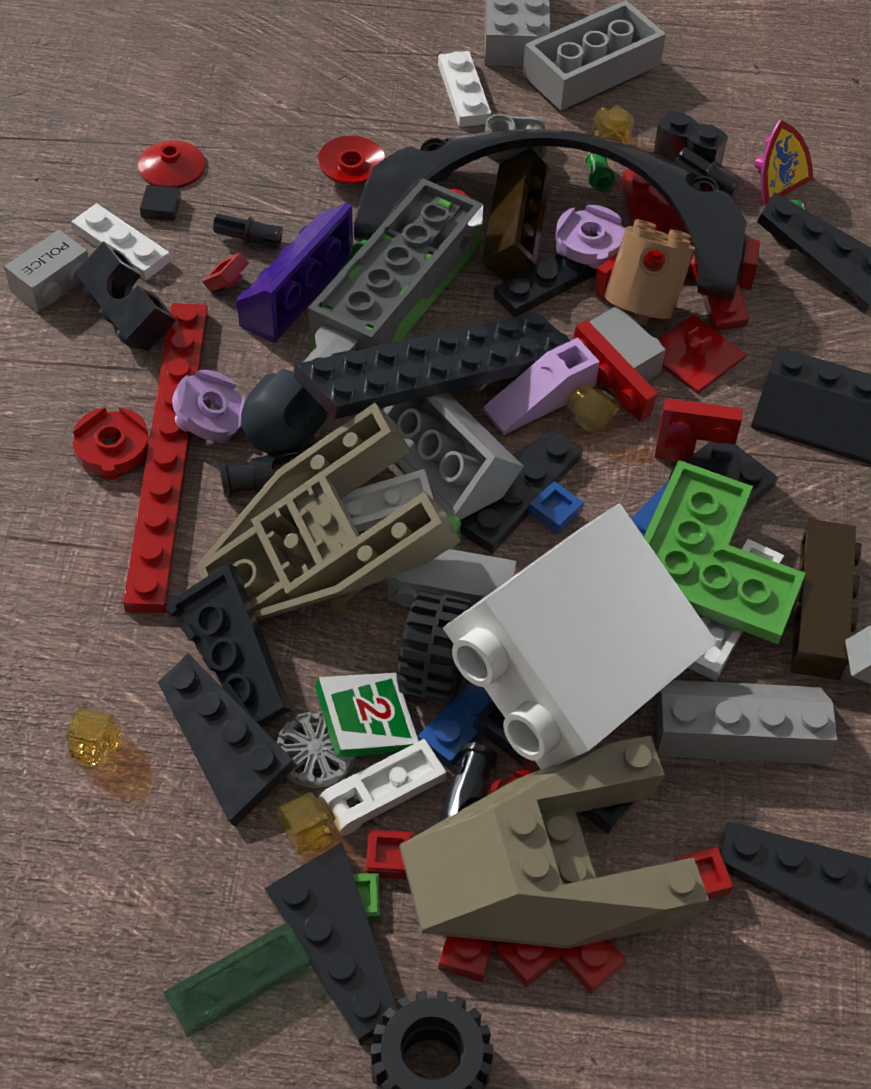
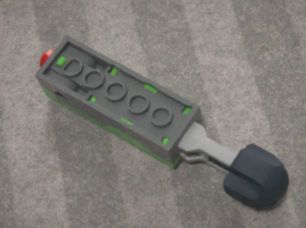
[241,178,483,455]

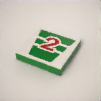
[314,673,419,758]

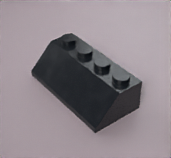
[751,346,871,465]

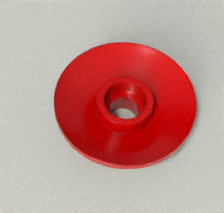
[318,135,385,185]
[138,140,205,188]

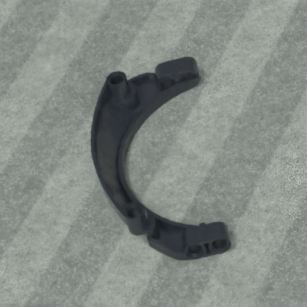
[354,129,747,300]

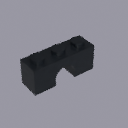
[75,241,177,351]

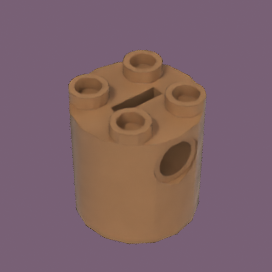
[605,219,695,325]

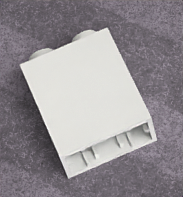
[443,503,717,769]

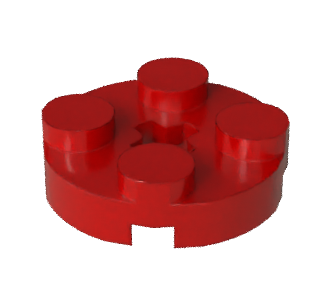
[72,407,149,480]

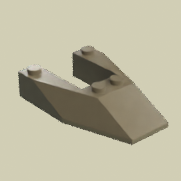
[196,403,461,621]
[399,735,709,949]

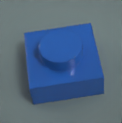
[528,481,584,534]

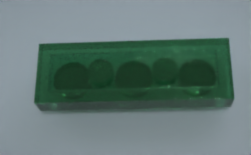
[163,922,311,1038]

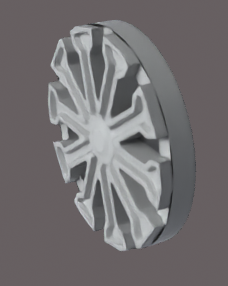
[277,711,356,788]

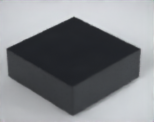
[140,185,181,221]

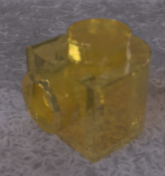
[592,104,634,144]
[567,383,620,433]
[66,707,121,765]
[277,792,333,855]

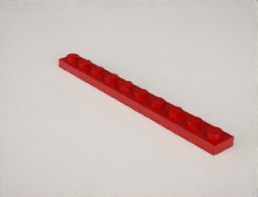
[123,303,208,613]

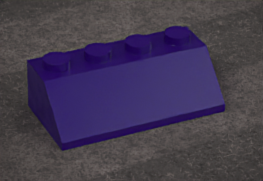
[236,203,353,343]

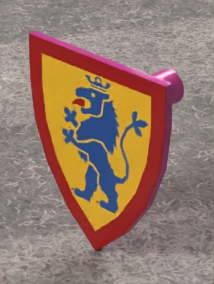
[754,119,814,206]

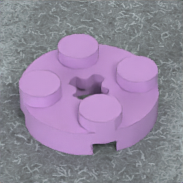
[556,205,626,269]
[172,370,246,443]

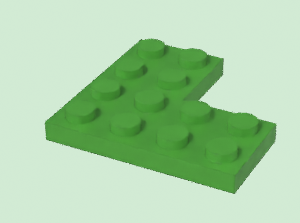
[644,460,805,644]

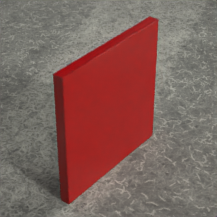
[659,314,746,394]

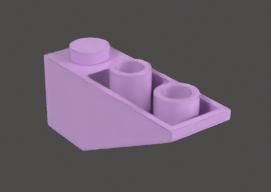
[483,338,599,435]

